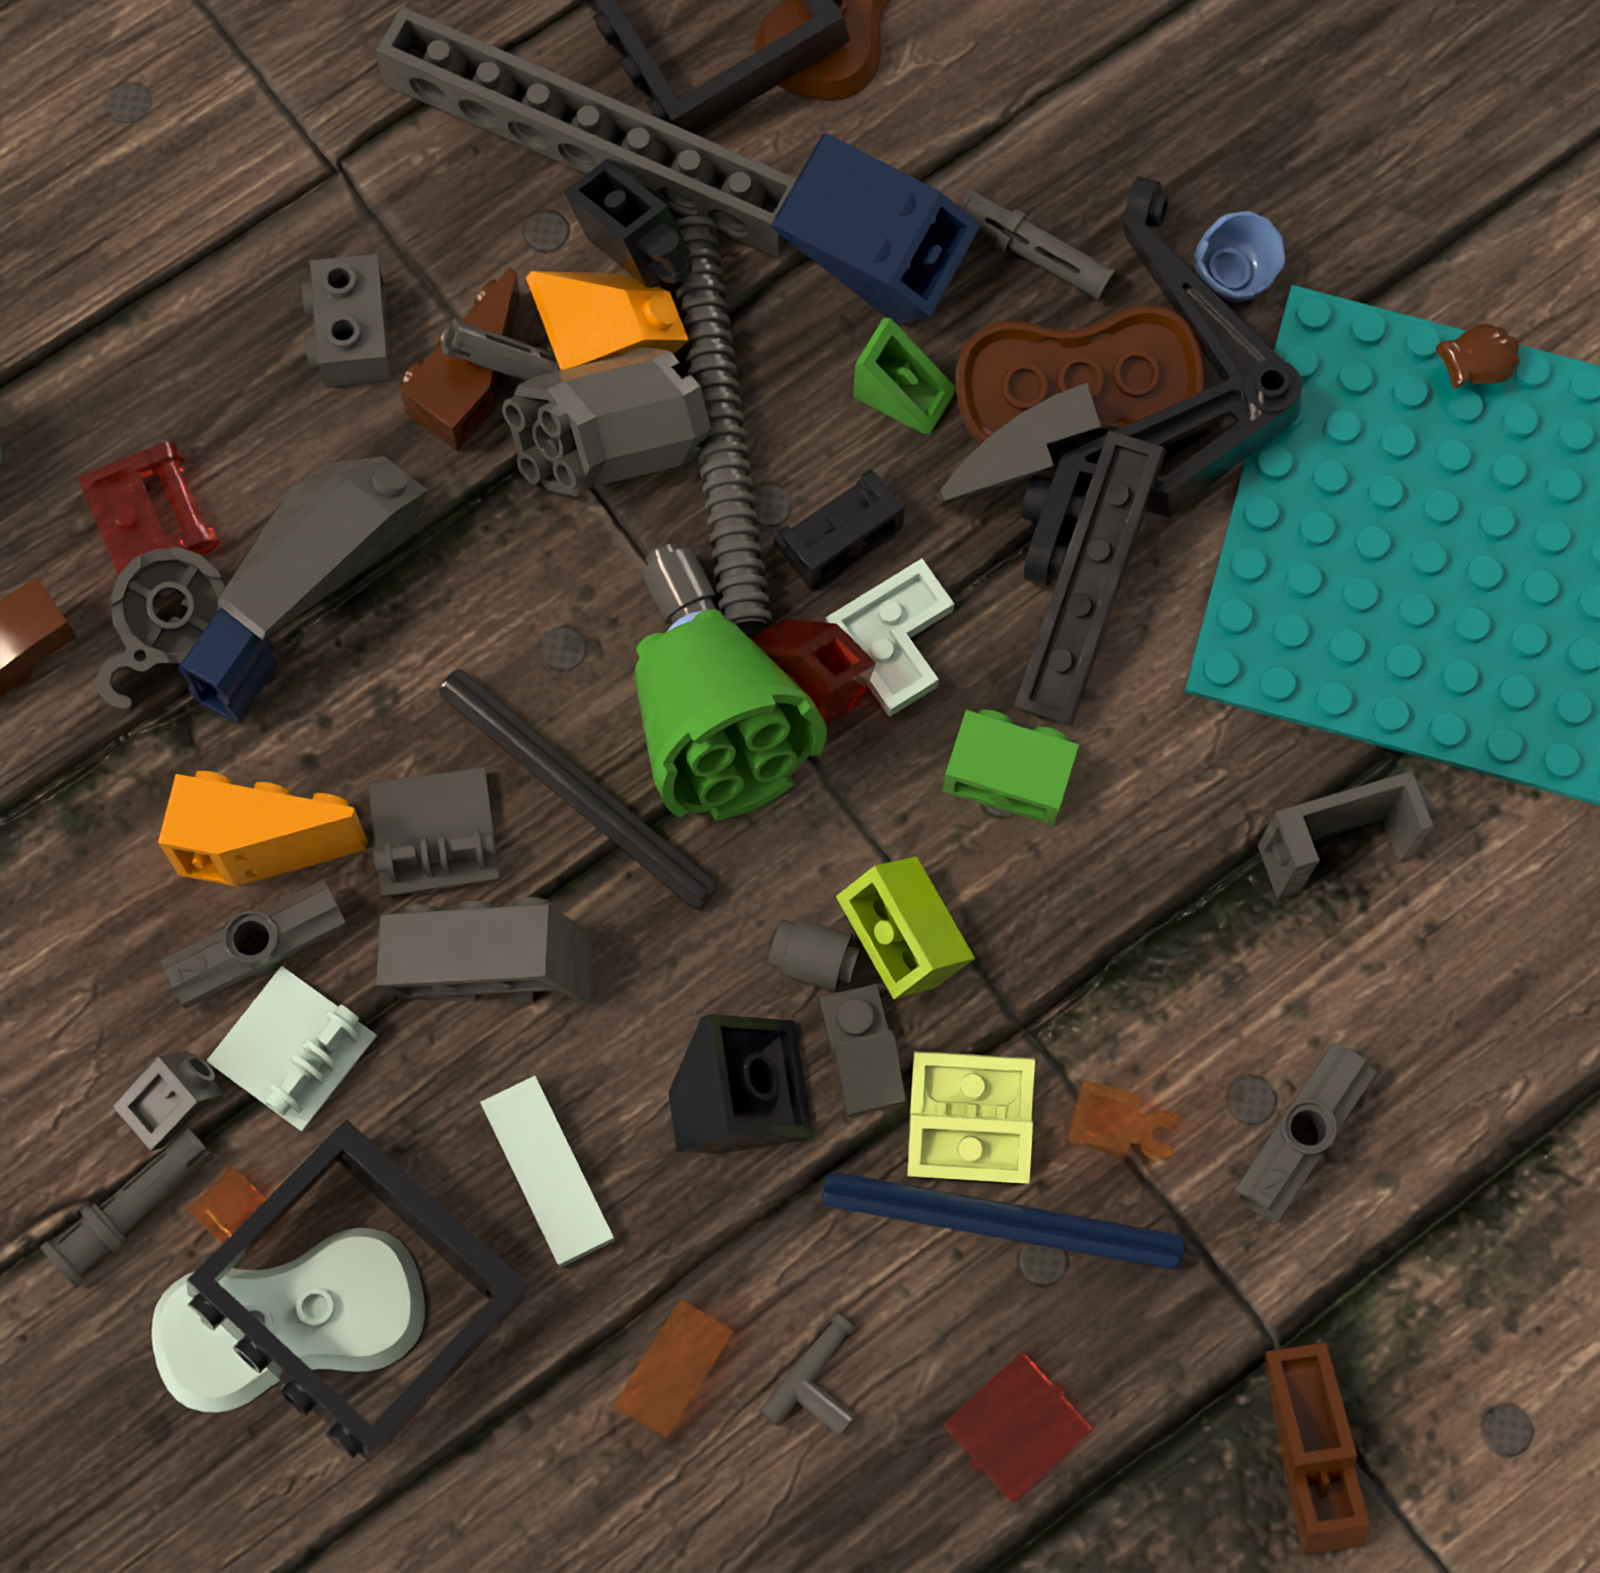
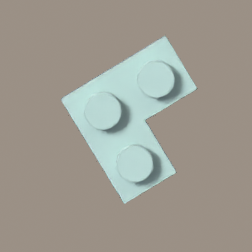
[825,558,954,717]

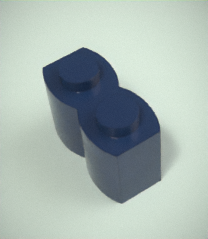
[178,608,278,724]

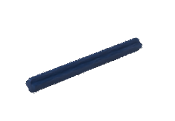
[822,1172,1185,1269]

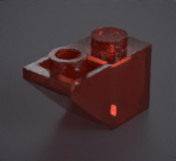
[752,619,877,726]

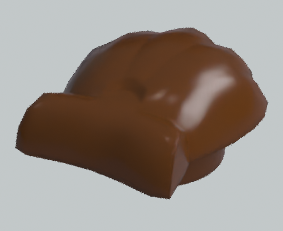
[1436,324,1520,389]

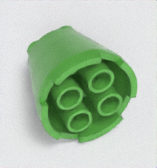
[634,609,827,821]

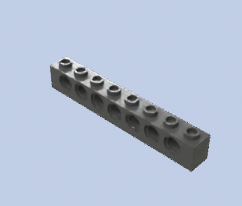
[376,6,797,258]

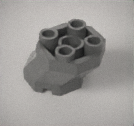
[502,346,711,496]

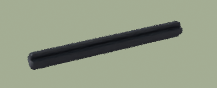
[439,669,717,910]

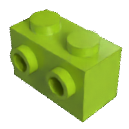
[836,856,975,999]

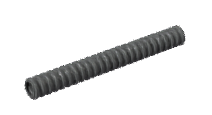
[674,216,772,635]

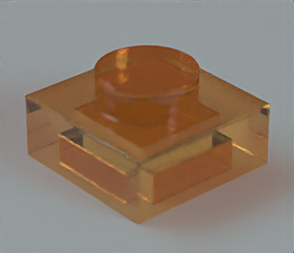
[187,1166,266,1244]

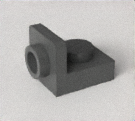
[113,1051,225,1151]

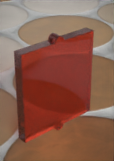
[942,1351,1092,1503]

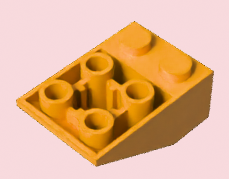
[158,771,368,887]

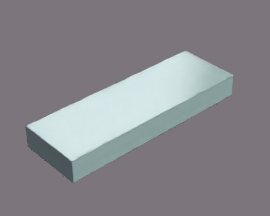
[480,1076,615,1268]

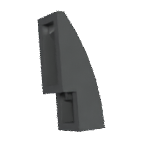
[935,383,1101,507]

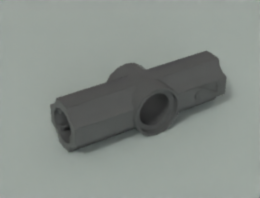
[160,879,348,1009]
[1232,1043,1377,1223]

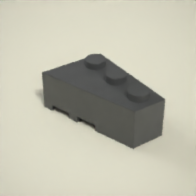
[376,897,593,1004]

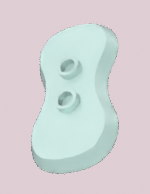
[152,1228,425,1412]

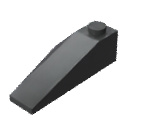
[218,456,428,640]

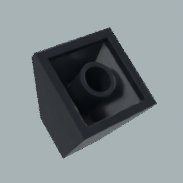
[668,1014,813,1153]

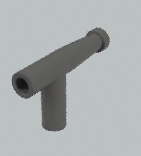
[759,1313,855,1436]

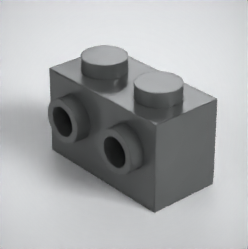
[302,254,392,387]

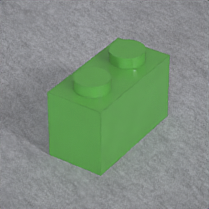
[942,709,1079,826]

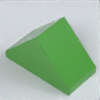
[853,318,956,434]

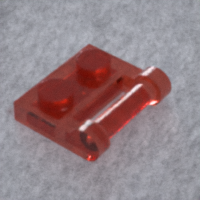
[77,442,219,575]

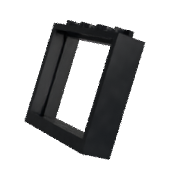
[580,0,850,134]
[187,1119,529,1463]

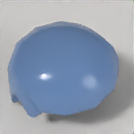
[1194,211,1286,303]

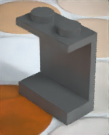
[1258,771,1435,899]

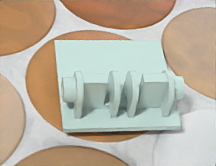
[207,966,377,1132]

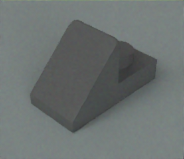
[818,984,906,1117]

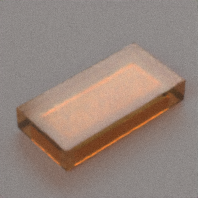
[614,1299,733,1440]

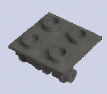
[368,767,500,897]

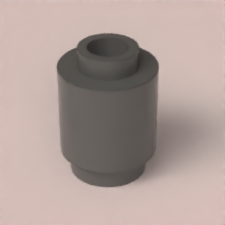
[641,543,717,624]
[768,918,861,992]

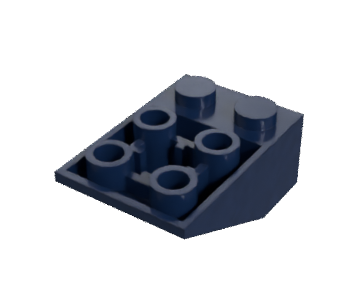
[770,133,981,325]

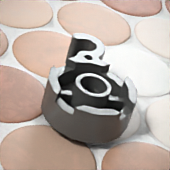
[97,547,226,711]

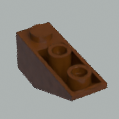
[400,268,520,452]

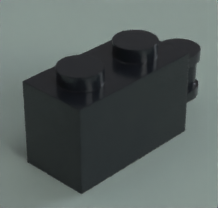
[564,159,692,287]

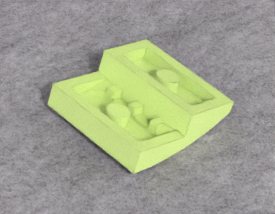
[907,1051,1035,1184]

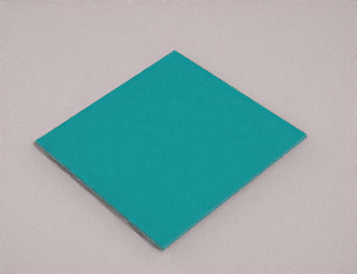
[1184,285,1600,806]

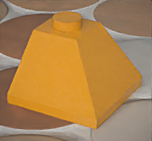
[526,271,688,370]

